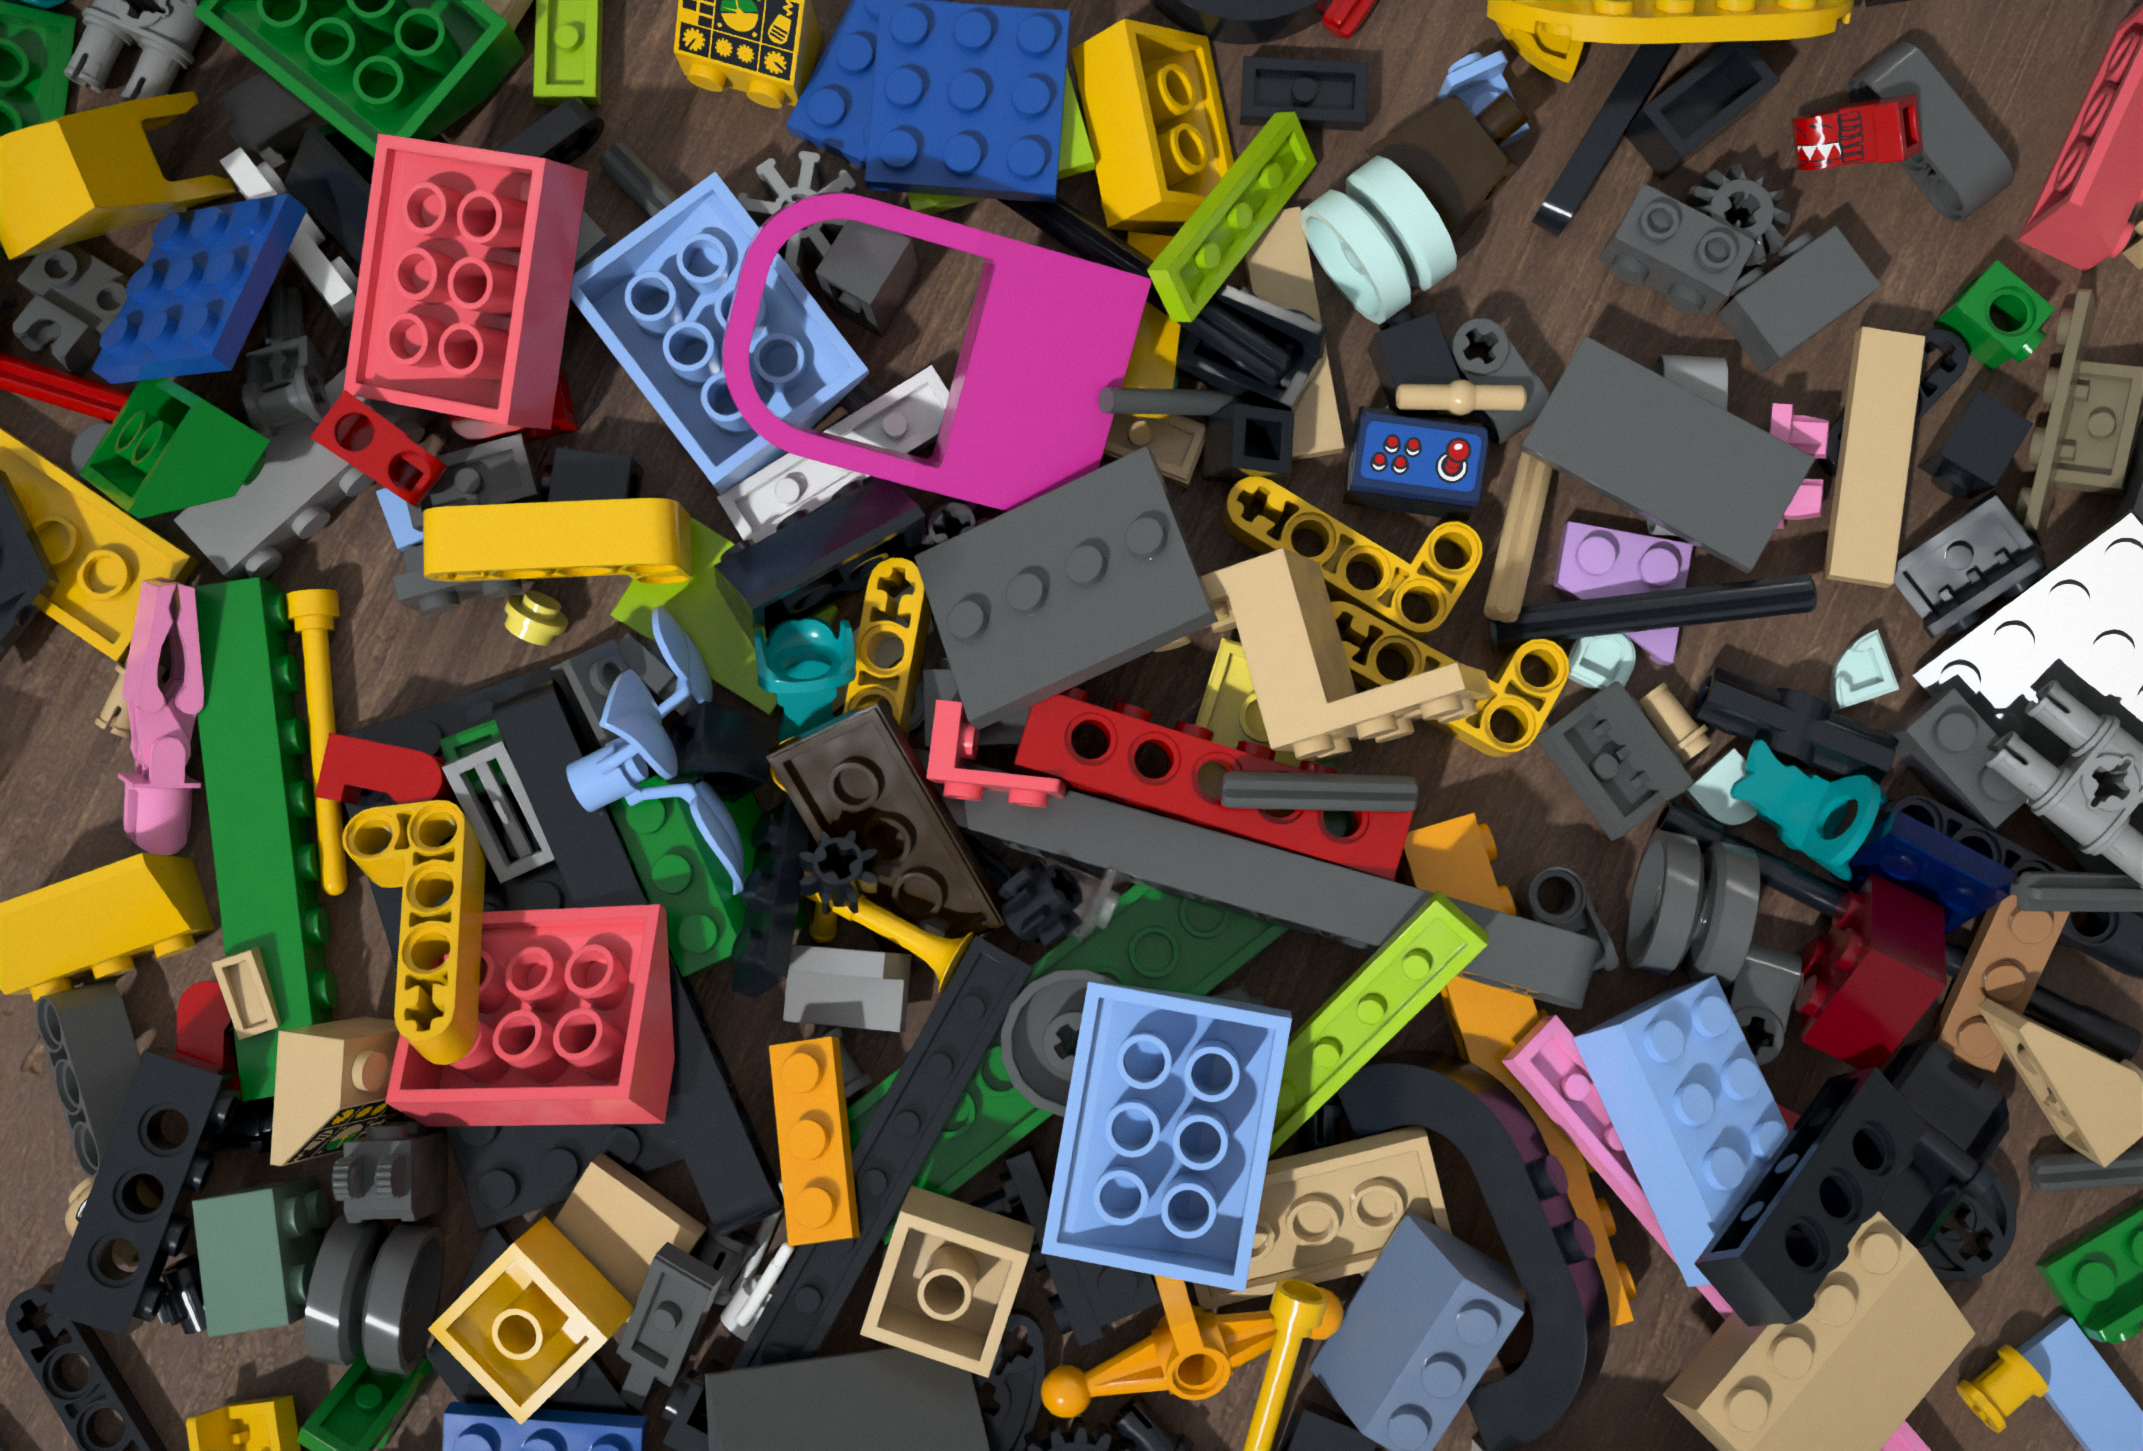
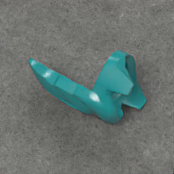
[754,617,857,743]
[1730,740,1888,882]

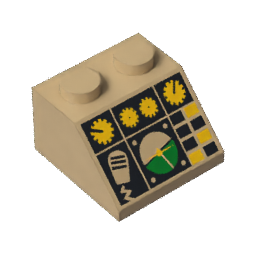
[270,1016,401,1166]

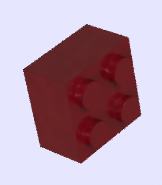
[1796,873,1947,1070]

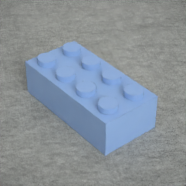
[1573,975,1789,1287]

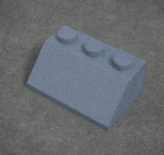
[1309,1210,1524,1451]

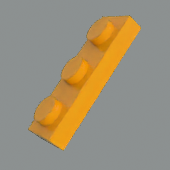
[769,1036,860,1246]

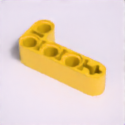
[1223,476,1482,640]
[423,498,692,584]
[770,558,932,792]
[1331,601,1570,758]
[342,800,486,1065]

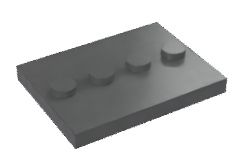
[914,446,1218,730]

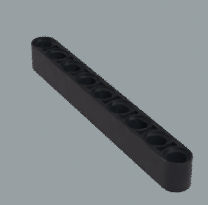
[492,678,785,1237]

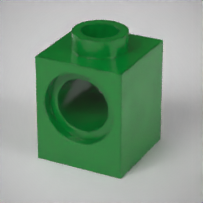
[1933,260,2055,371]

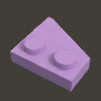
[1553,521,1693,666]

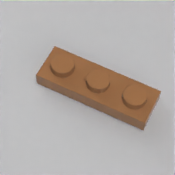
[1928,872,2070,1073]

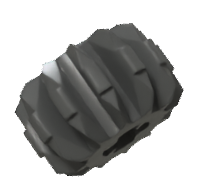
[1684,163,1791,270]

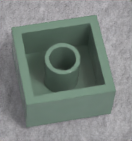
[192,1176,329,1338]

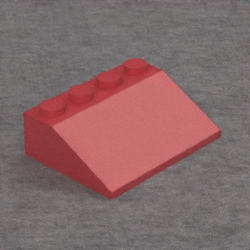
[343,133,588,430]
[385,904,675,1127]

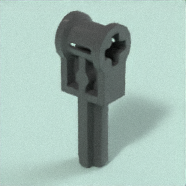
[242,282,330,438]

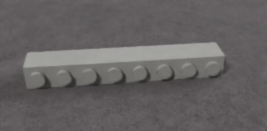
[174,210,613,580]

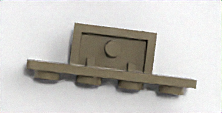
[2015,288,2143,546]

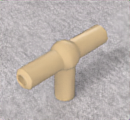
[1396,379,1527,417]

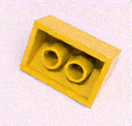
[1071,19,1234,233]
[0,853,215,1002]

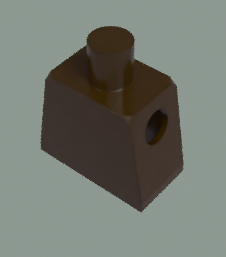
[1366,91,1529,244]

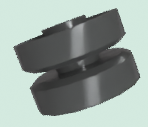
[1625,829,1760,988]
[1001,969,1117,1117]
[304,1214,445,1375]

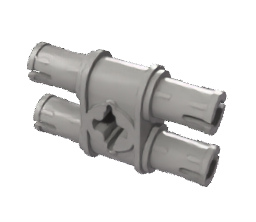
[63,0,206,102]
[1983,680,2143,889]

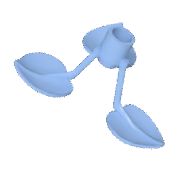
[566,605,744,895]

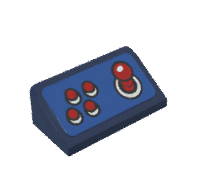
[1350,412,1489,507]

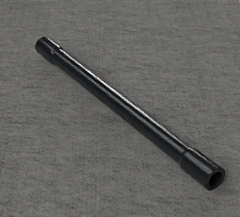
[1654,800,2142,1063]

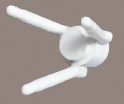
[720,1177,794,1342]

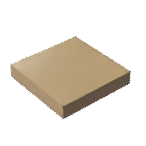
[553,1152,707,1323]

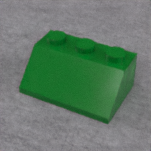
[79,378,271,519]
[608,774,811,977]

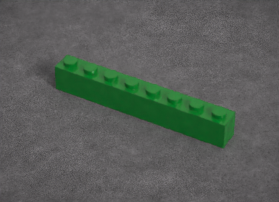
[193,577,338,1101]

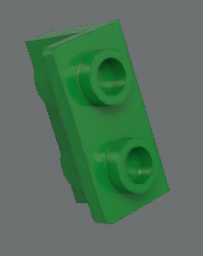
[2035,1200,2143,1344]

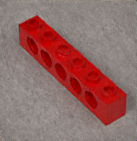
[1011,687,1414,881]

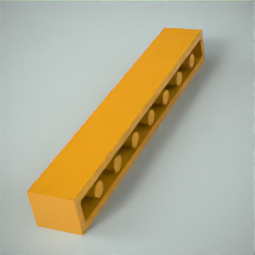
[1399,813,1637,1328]

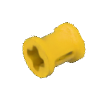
[1956,1344,2049,1434]

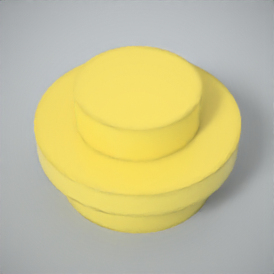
[505,590,568,646]

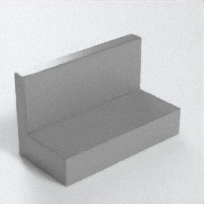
[783,944,912,1032]

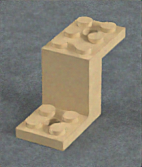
[1154,548,1493,762]

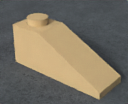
[1977,998,2143,1168]

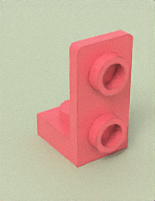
[927,699,1066,808]

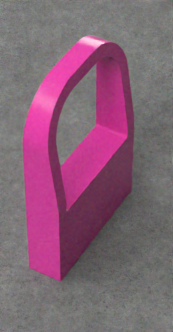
[722,192,1152,511]

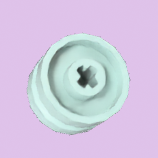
[1300,156,1457,324]

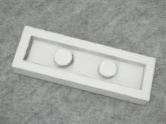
[220,147,358,327]

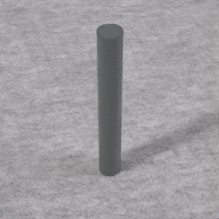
[1098,387,1259,415]

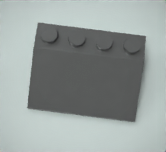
[705,1346,990,1451]

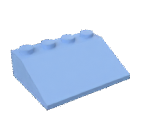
[570,172,869,496]
[1041,980,1292,1292]

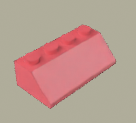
[2018,3,2143,272]

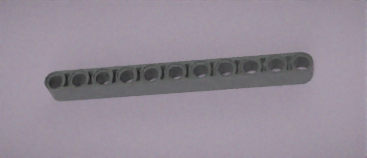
[914,749,1600,1009]

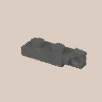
[616,1242,724,1411]

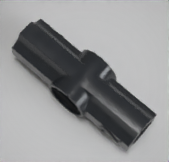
[1692,667,1896,785]

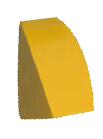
[0,91,237,260]

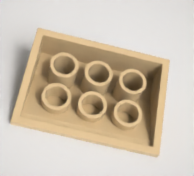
[1663,1211,1976,1451]

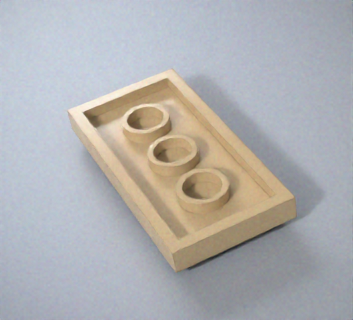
[1193,1125,1452,1310]

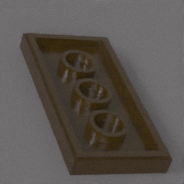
[766,696,1006,965]

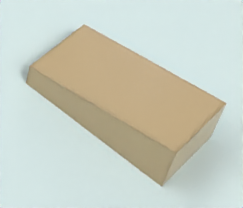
[212,946,282,1040]

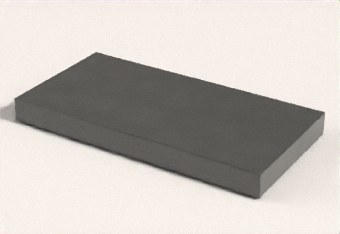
[1520,335,1816,574]

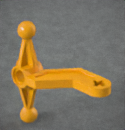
[1041,1275,1344,1418]

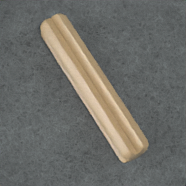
[1484,452,1553,623]

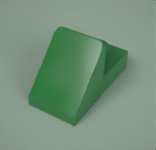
[296,1353,433,1451]

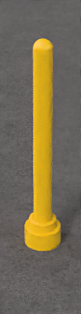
[285,589,348,896]
[1243,1278,1328,1451]

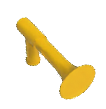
[801,870,974,993]

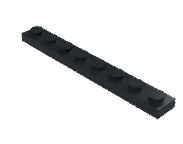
[730,935,1033,1370]

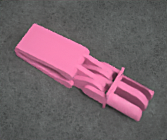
[118,577,204,856]

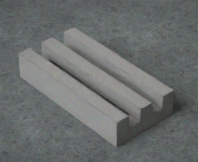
[442,738,554,884]

